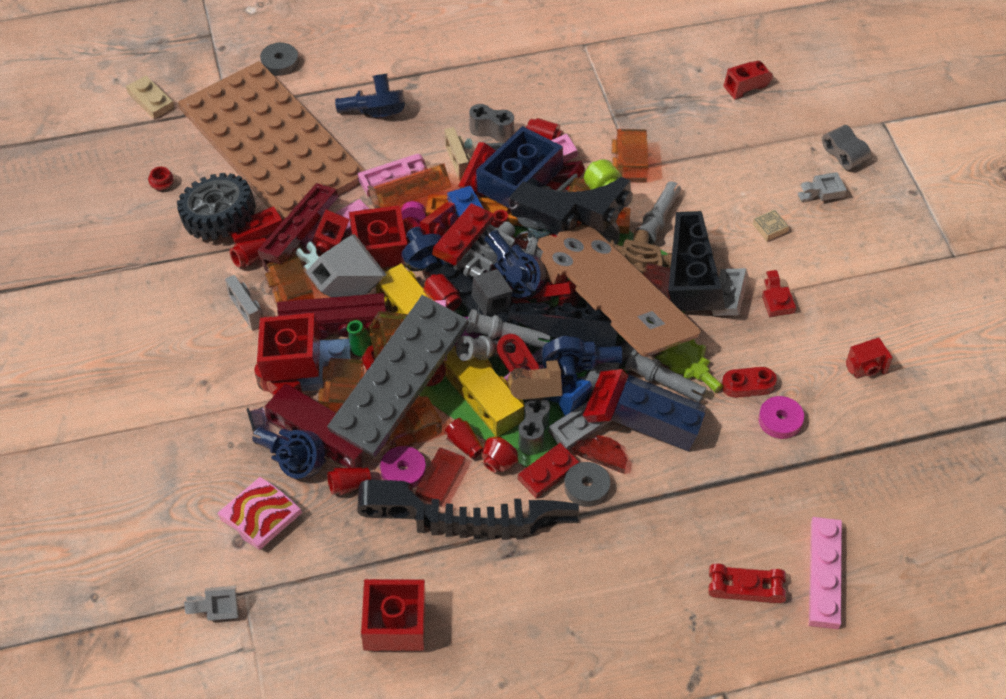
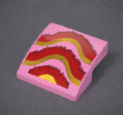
[217,477,302,550]

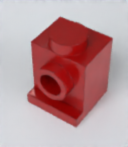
[312,209,350,253]
[846,337,893,379]

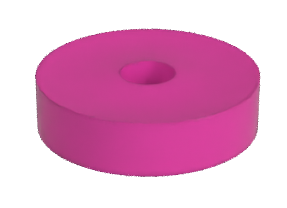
[758,396,804,439]
[380,446,426,488]

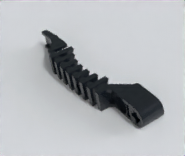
[357,480,579,540]

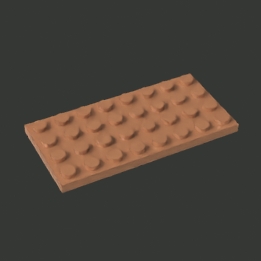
[178,61,365,221]

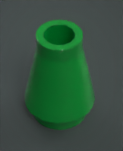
[347,320,376,357]

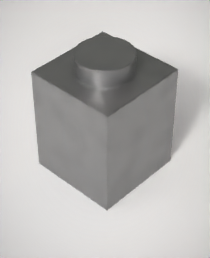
[471,269,512,316]

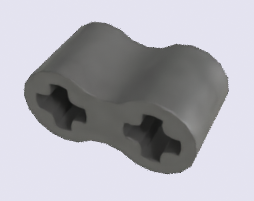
[469,104,514,142]
[822,125,871,170]
[518,397,550,455]

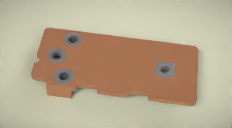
[537,224,701,357]

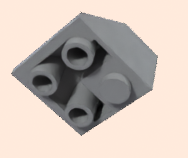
[306,234,386,297]

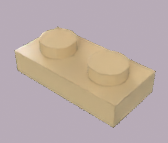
[126,76,174,119]
[444,127,471,181]

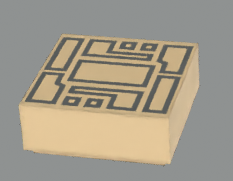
[753,209,789,241]

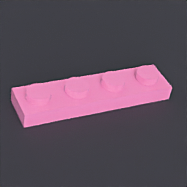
[809,517,842,629]

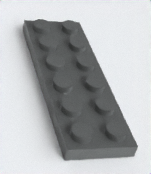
[327,295,469,457]

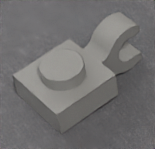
[798,172,847,202]
[184,586,239,621]

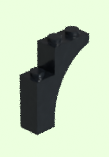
[509,177,633,236]

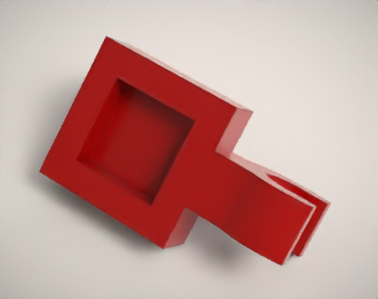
[762,270,796,318]

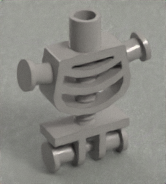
[443,222,525,277]

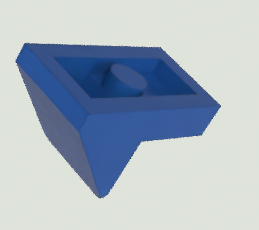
[544,379,592,416]

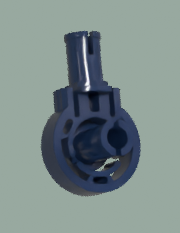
[335,73,405,117]
[401,227,445,273]
[484,230,546,299]
[542,336,622,384]
[252,427,326,479]

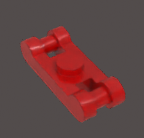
[708,563,786,603]

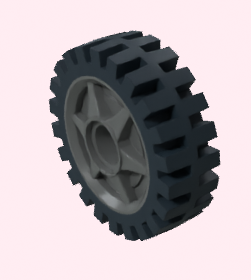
[177,173,256,240]

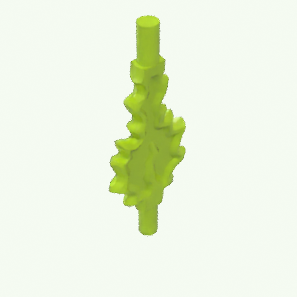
[647,320,723,393]

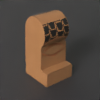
[508,360,562,399]

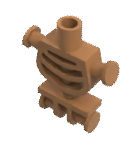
[610,230,672,290]

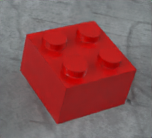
[349,205,407,268]
[257,313,320,382]
[361,579,426,651]

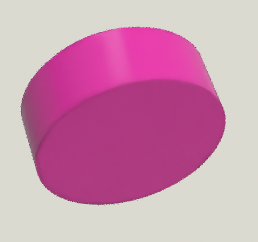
[401,201,426,224]

